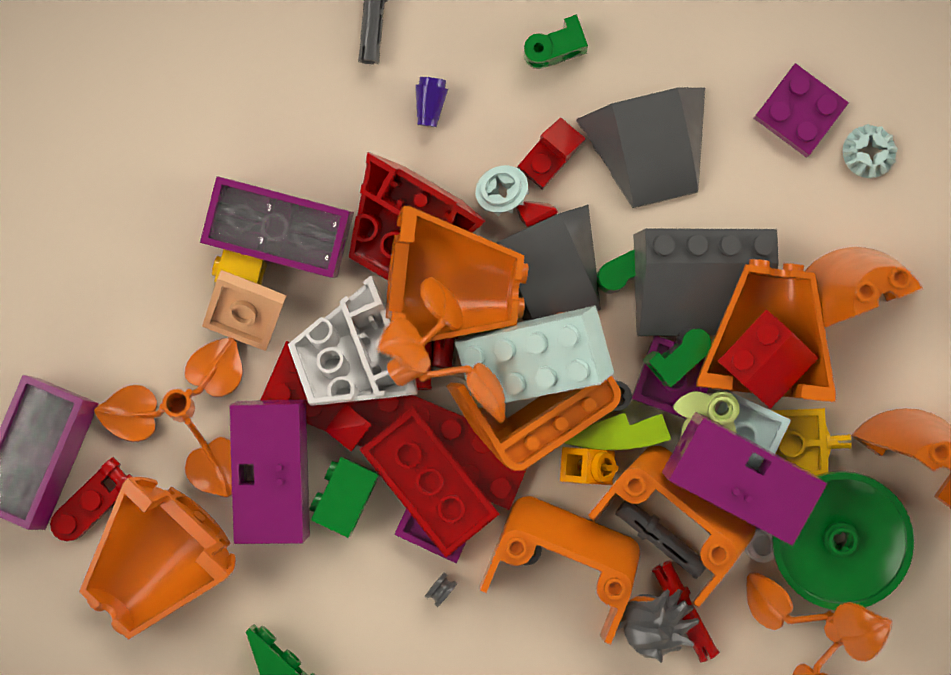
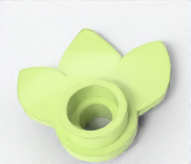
[673,391,739,437]

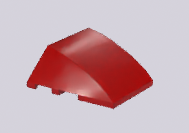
[348,152,486,280]

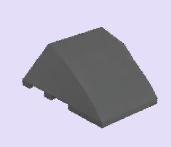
[576,87,705,208]
[496,205,601,321]

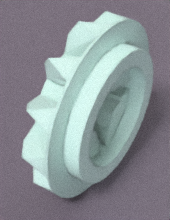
[843,124,898,178]
[475,165,529,216]

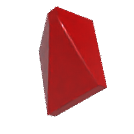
[515,201,558,227]
[324,404,373,452]

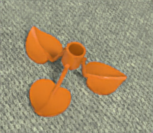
[377,277,505,424]
[94,338,243,497]
[746,572,892,675]

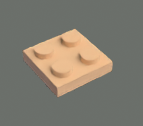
[202,270,287,351]

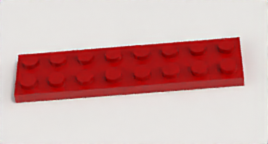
[260,341,527,510]

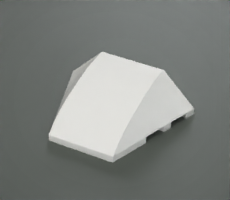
[288,276,418,406]

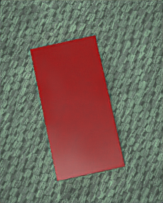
[360,407,500,558]

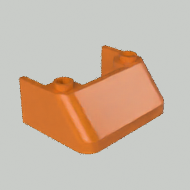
[446,312,621,471]
[588,446,756,607]
[480,496,640,645]

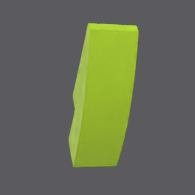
[564,413,672,450]

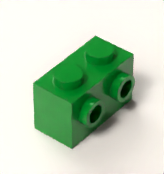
[309,457,380,538]

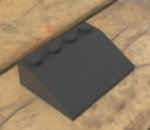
[633,228,779,336]

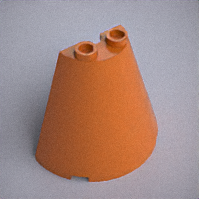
[385,206,528,342]
[805,247,923,328]
[696,259,836,402]
[851,408,951,509]
[79,477,236,640]

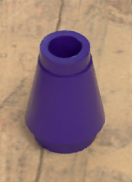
[415,77,448,127]

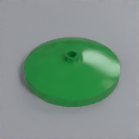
[772,471,914,610]

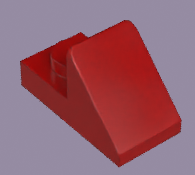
[517,117,586,190]

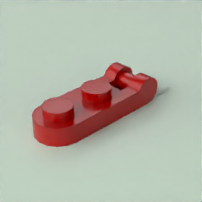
[50,457,132,541]

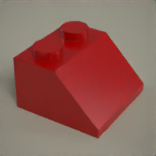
[718,309,819,409]

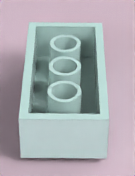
[455,306,614,408]

